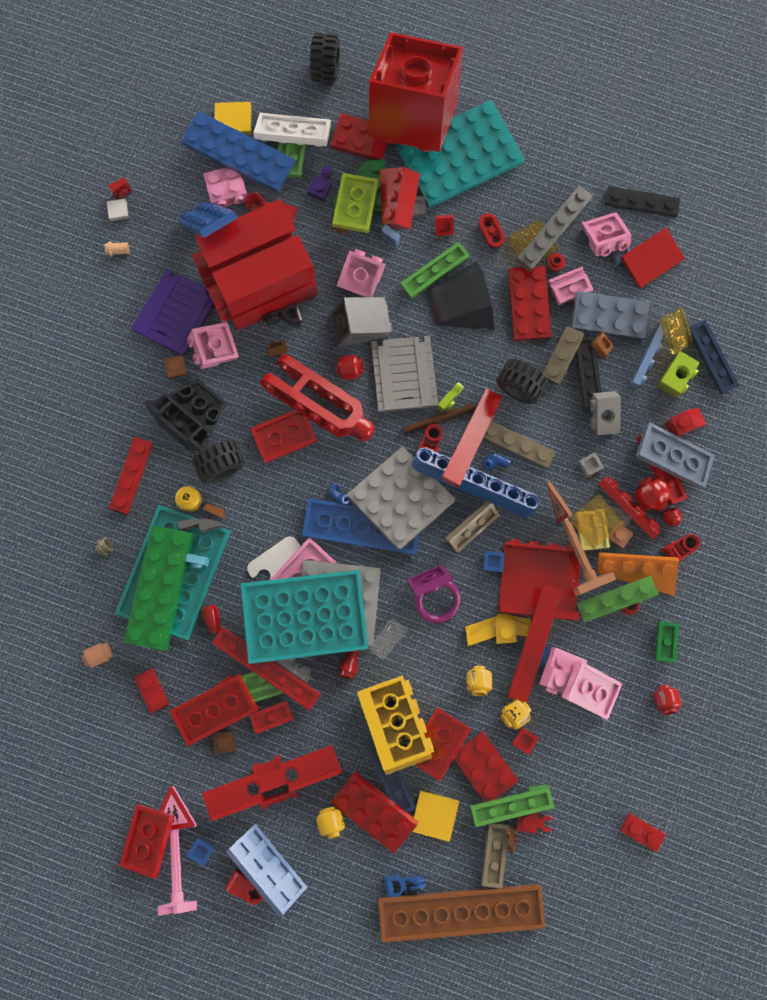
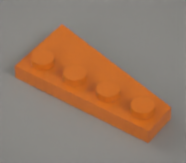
[597,552,679,596]

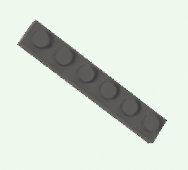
[516,185,593,272]

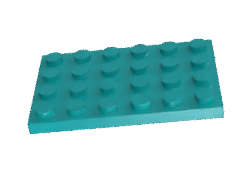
[396,100,525,208]
[115,504,231,641]
[241,570,369,664]

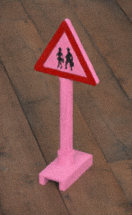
[158,786,197,916]

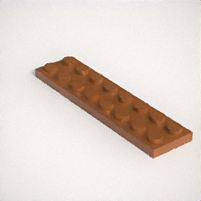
[378,884,545,942]

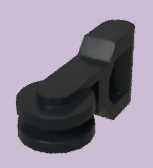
[264,304,303,325]

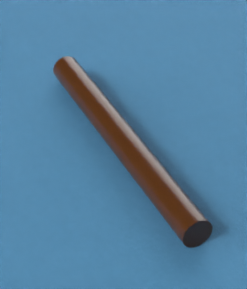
[403,403,476,434]

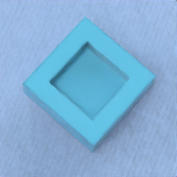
[185,553,210,569]

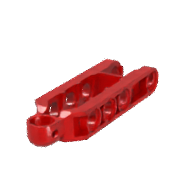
[260,354,374,442]

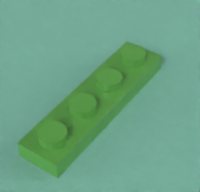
[400,242,470,300]
[577,576,659,623]
[470,787,554,827]

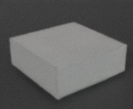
[578,452,604,478]

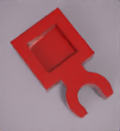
[515,812,552,833]

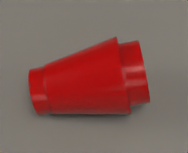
[200,604,221,634]
[338,650,359,680]

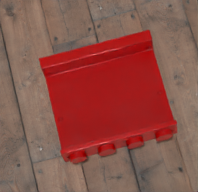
[498,539,580,621]

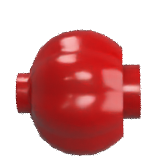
[635,476,671,512]

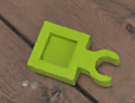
[437,382,464,413]

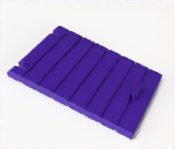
[131,269,214,356]

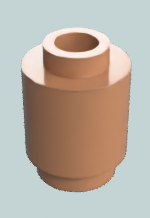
[81,642,113,668]

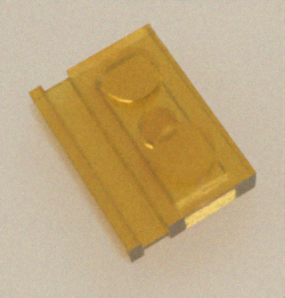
[660,308,694,354]

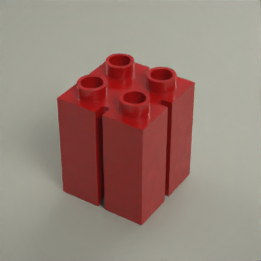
[191,199,318,331]

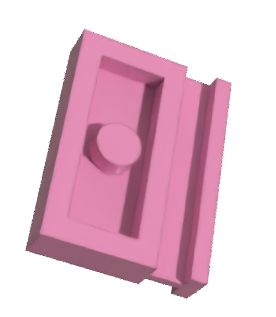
[548,266,594,306]

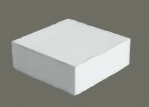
[107,199,129,221]

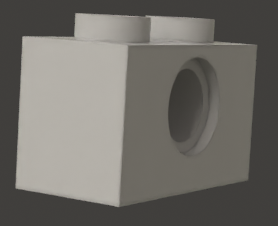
[590,391,621,435]

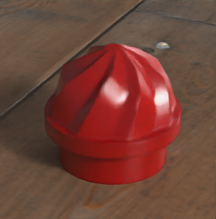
[662,507,682,527]

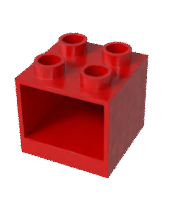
[369,32,463,152]

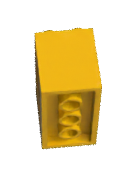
[357,675,434,775]

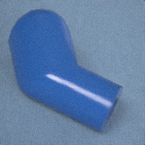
[482,453,511,469]
[328,484,350,504]

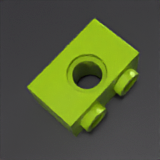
[656,351,699,398]

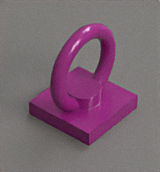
[407,564,461,623]

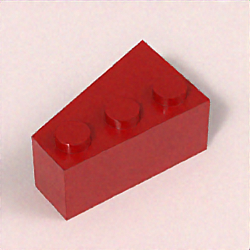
[379,167,420,230]

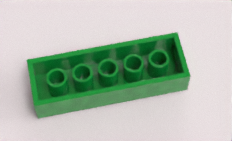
[124,525,195,651]

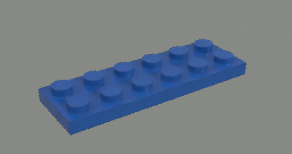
[181,111,295,193]
[177,201,237,238]
[302,498,420,556]

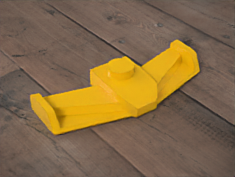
[465,613,531,646]

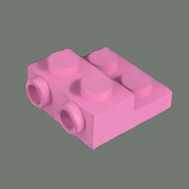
[203,167,247,208]
[582,212,631,257]
[337,249,386,297]
[187,322,239,369]
[539,647,587,695]

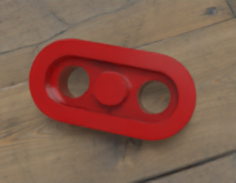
[478,213,505,249]

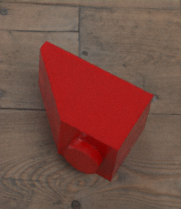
[664,408,706,437]

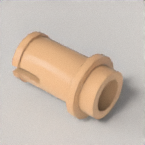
[105,241,129,257]

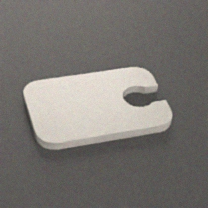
[247,537,301,579]

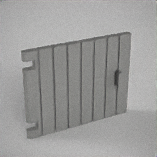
[371,336,438,412]

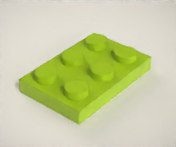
[332,173,379,233]

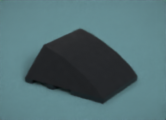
[427,261,495,331]
[144,379,227,452]

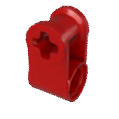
[418,424,442,452]
[660,534,700,561]
[225,869,263,905]

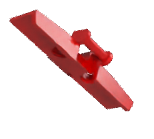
[202,745,342,821]

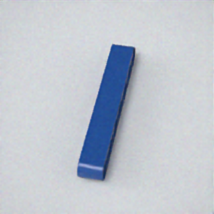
[412,448,540,517]

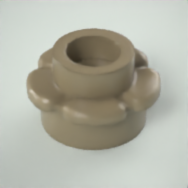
[95,538,113,556]

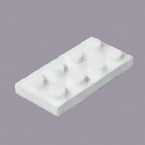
[254,113,331,147]

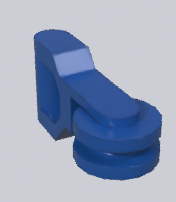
[384,875,426,897]

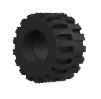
[310,32,340,83]
[496,359,549,405]
[192,440,246,484]

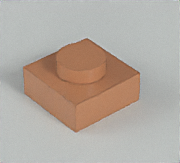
[608,522,634,549]

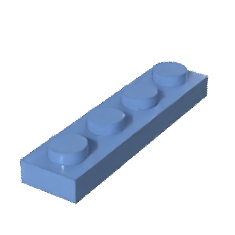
[628,317,670,390]

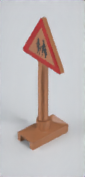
[546,482,616,596]

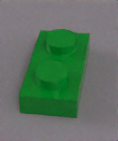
[654,621,679,663]

